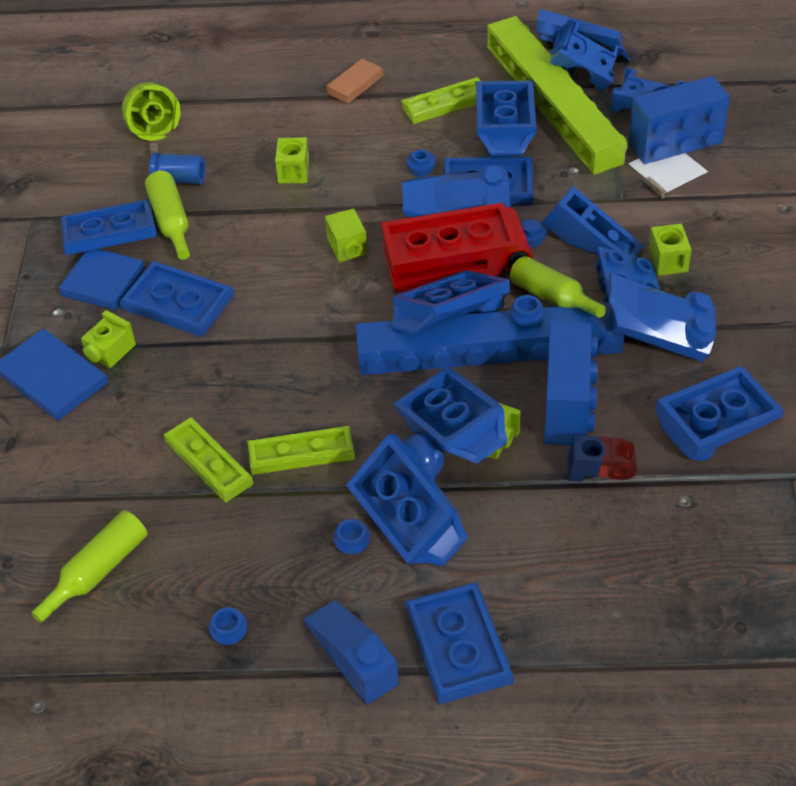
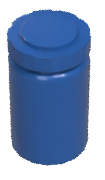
[149,153,206,185]

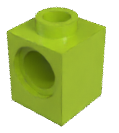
[275,137,309,184]
[325,208,368,262]
[648,223,692,276]

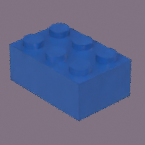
[628,76,730,165]
[544,321,598,445]

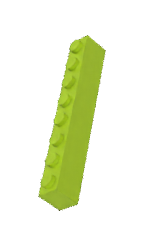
[487,16,628,175]

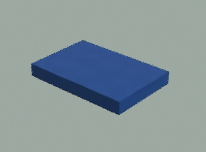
[444,157,534,205]
[60,199,157,255]
[119,261,234,337]
[0,328,109,421]
[405,582,514,704]

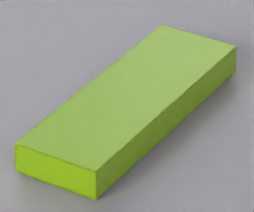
[402,77,481,124]
[163,417,253,503]
[247,426,355,475]

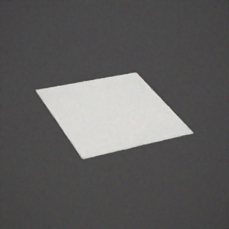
[628,153,708,193]

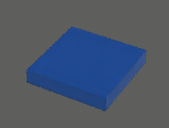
[59,249,145,310]

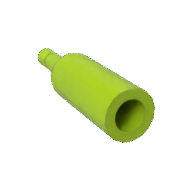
[145,171,190,260]
[510,256,606,318]
[31,510,148,623]

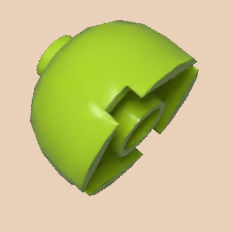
[121,82,181,141]

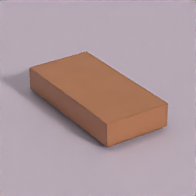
[326,58,384,104]

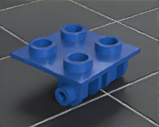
[596,246,660,303]

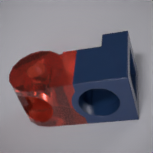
[567,434,637,482]

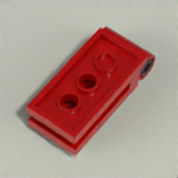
[381,203,533,293]

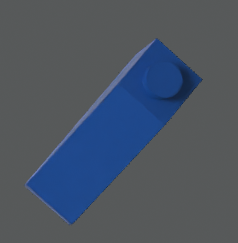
[542,186,644,257]
[304,600,399,705]

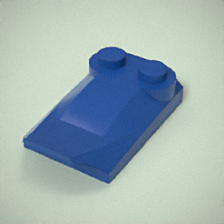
[536,9,631,61]
[476,81,536,156]
[402,165,511,218]
[391,270,510,335]
[609,273,716,362]
[393,366,507,464]
[656,366,784,461]
[346,434,468,566]

